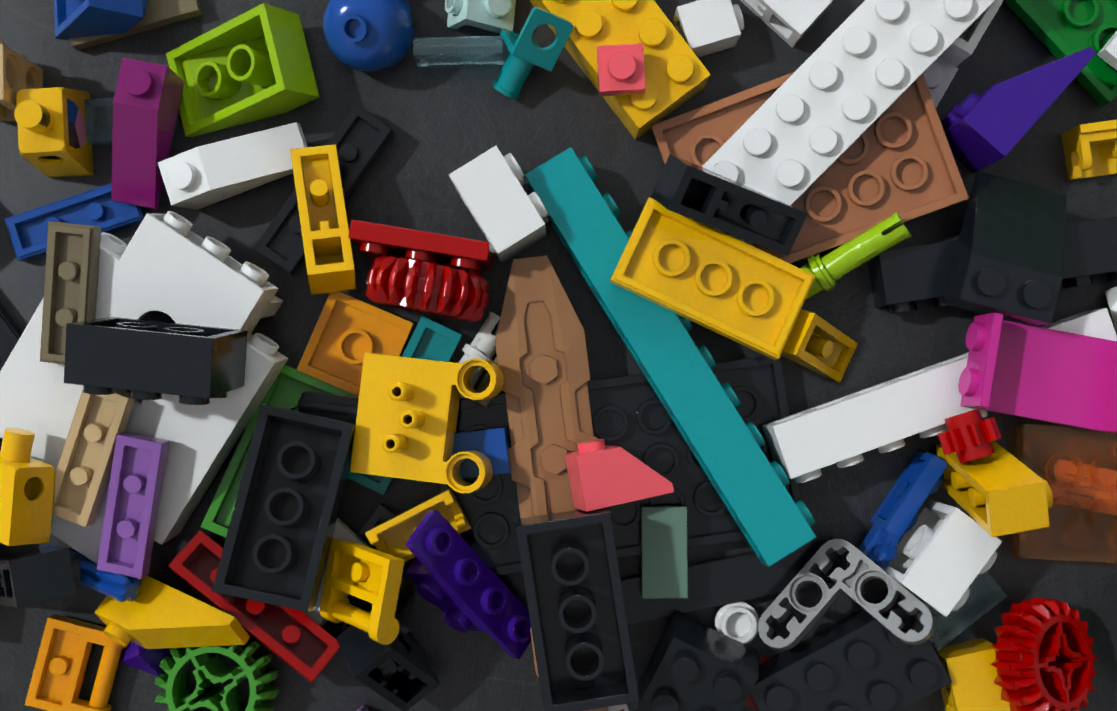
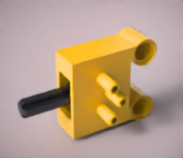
[298,352,504,494]

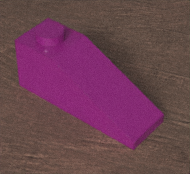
[111,58,184,210]

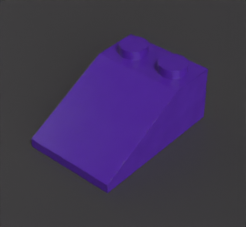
[940,47,1097,173]

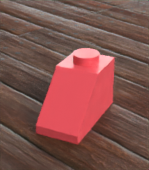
[564,439,674,512]

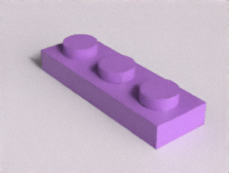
[97,431,169,579]

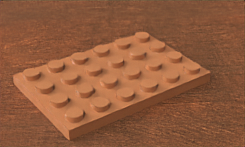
[651,72,969,264]

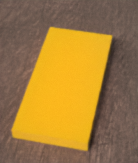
[609,197,816,360]

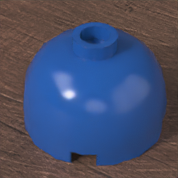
[323,0,415,72]

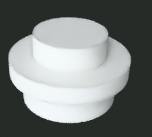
[715,601,759,644]

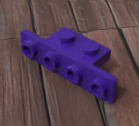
[406,510,531,659]

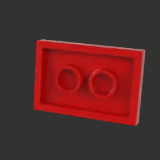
[348,219,494,275]

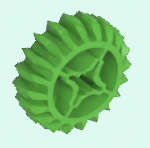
[154,631,279,711]

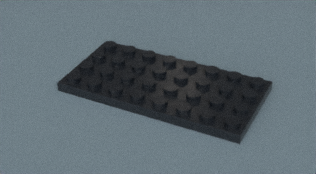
[439,356,803,576]

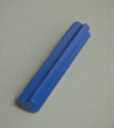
[43,546,141,602]

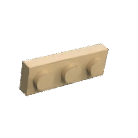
[52,389,135,528]

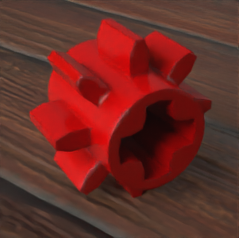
[937,409,1002,463]

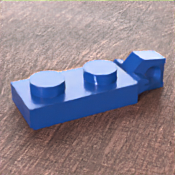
[858,450,948,569]

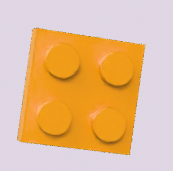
[296,291,415,397]

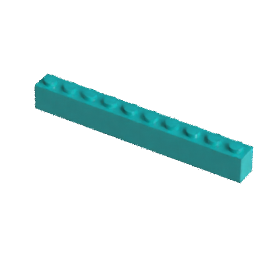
[525,147,816,567]

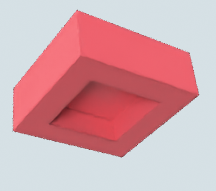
[596,43,646,96]

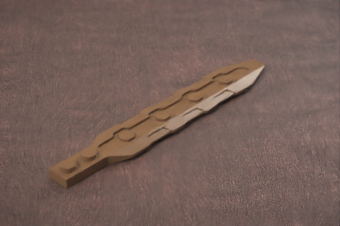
[495,255,608,711]

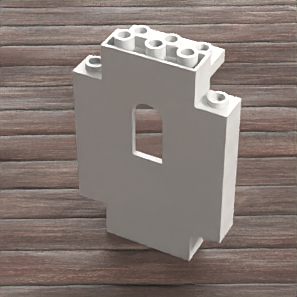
[0,211,288,564]

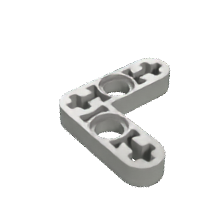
[758,539,935,651]

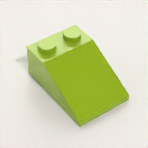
[166,3,320,137]

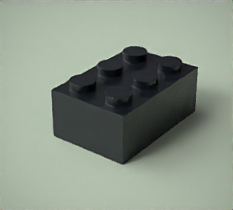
[64,317,248,405]

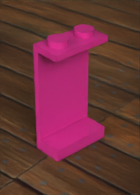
[958,313,1117,434]

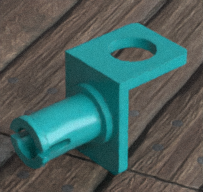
[493,7,573,99]

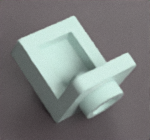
[445,0,516,34]

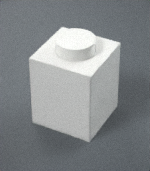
[672,0,744,58]

